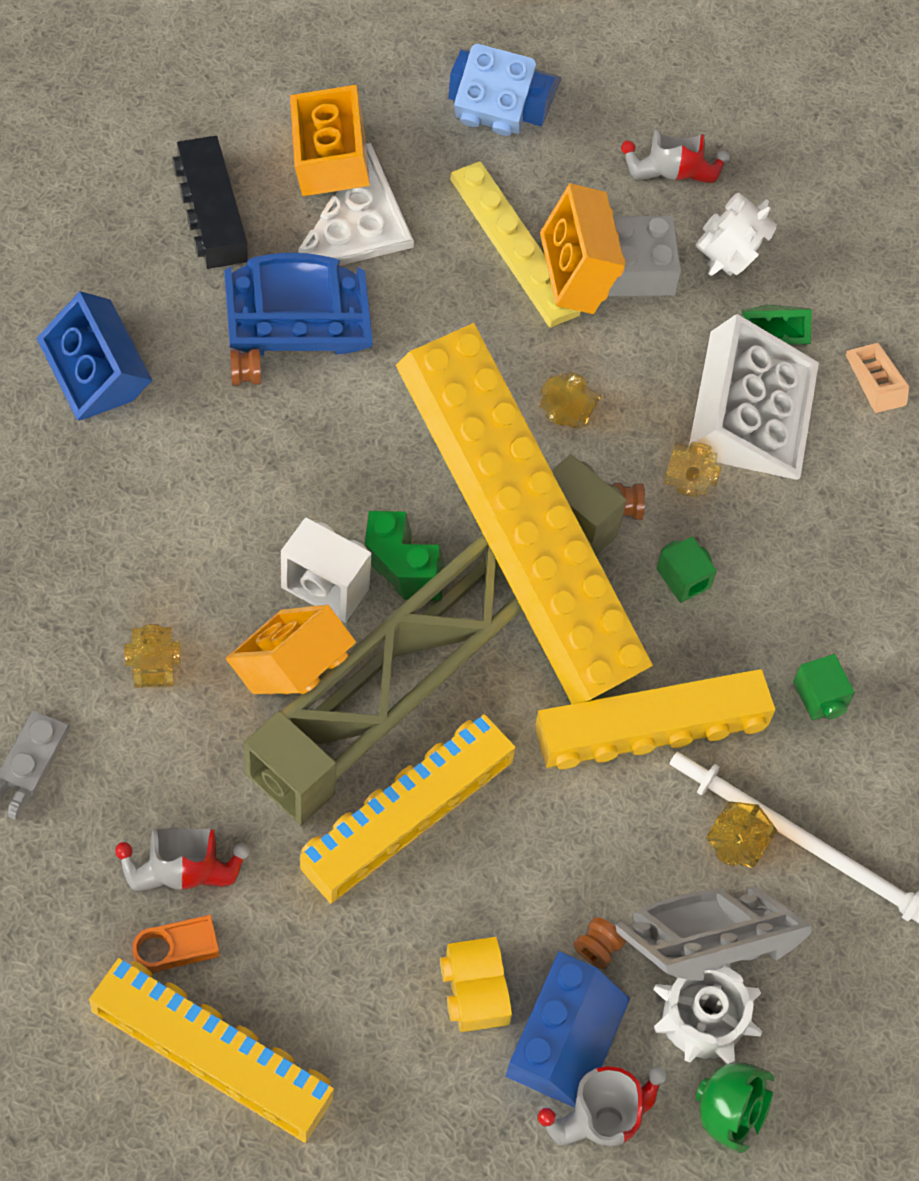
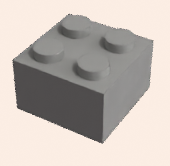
[608,216,681,296]

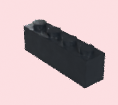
[172,135,248,269]

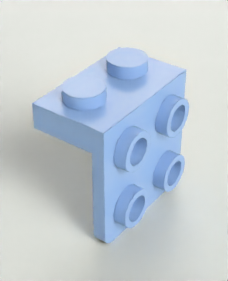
[454,44,536,136]

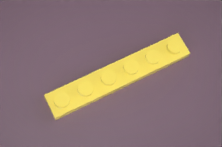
[450,161,581,328]

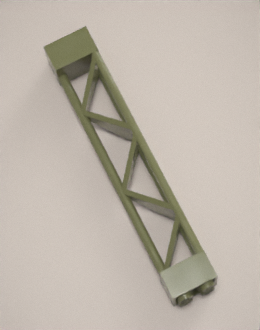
[244,454,627,826]

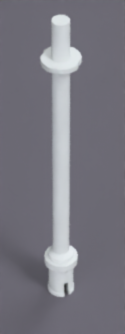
[669,751,919,924]

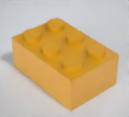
[290,84,370,196]
[540,183,625,314]
[225,604,356,695]

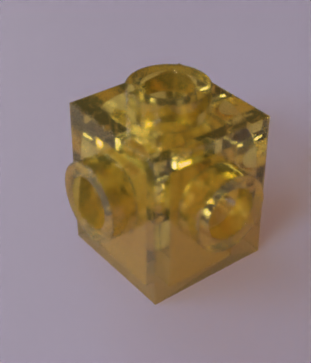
[538,372,602,429]
[664,442,722,497]
[124,624,181,688]
[706,801,778,868]

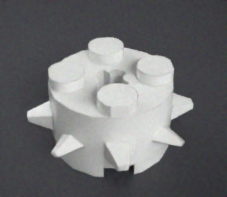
[696,193,777,276]
[653,963,763,1064]

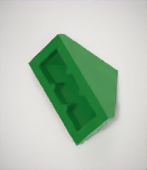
[741,305,812,345]

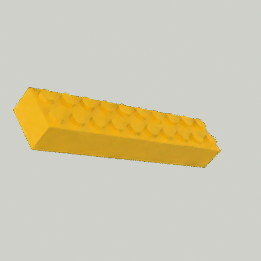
[395,323,653,704]

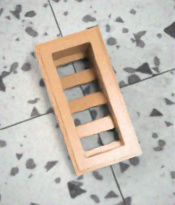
[846,342,909,413]

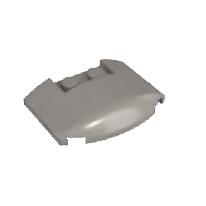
[616,887,812,981]

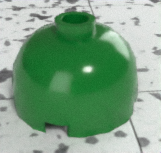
[696,1062,774,1153]

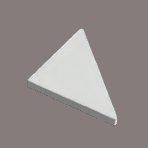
[298,143,414,266]

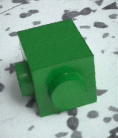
[656,536,717,603]
[793,653,855,721]

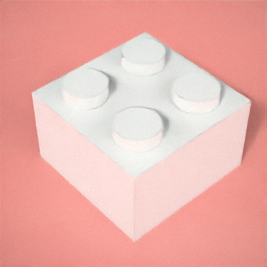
[281,517,372,623]

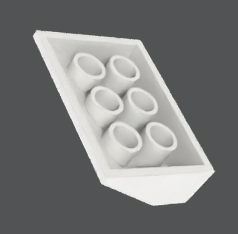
[689,314,819,480]

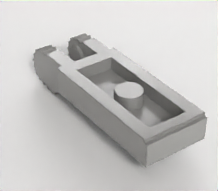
[0,711,70,820]

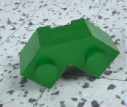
[365,511,445,601]

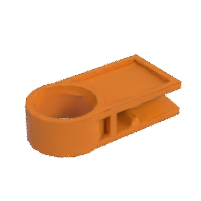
[133,914,219,973]

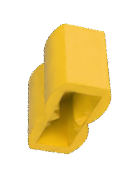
[440,937,512,1033]

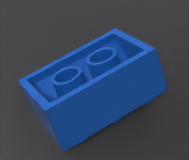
[448,49,561,127]
[36,291,152,421]
[505,951,630,1108]

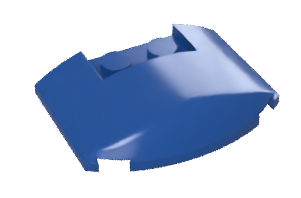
[224,253,373,356]

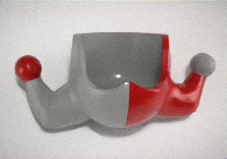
[621,129,730,183]
[115,828,250,892]
[537,1066,667,1147]

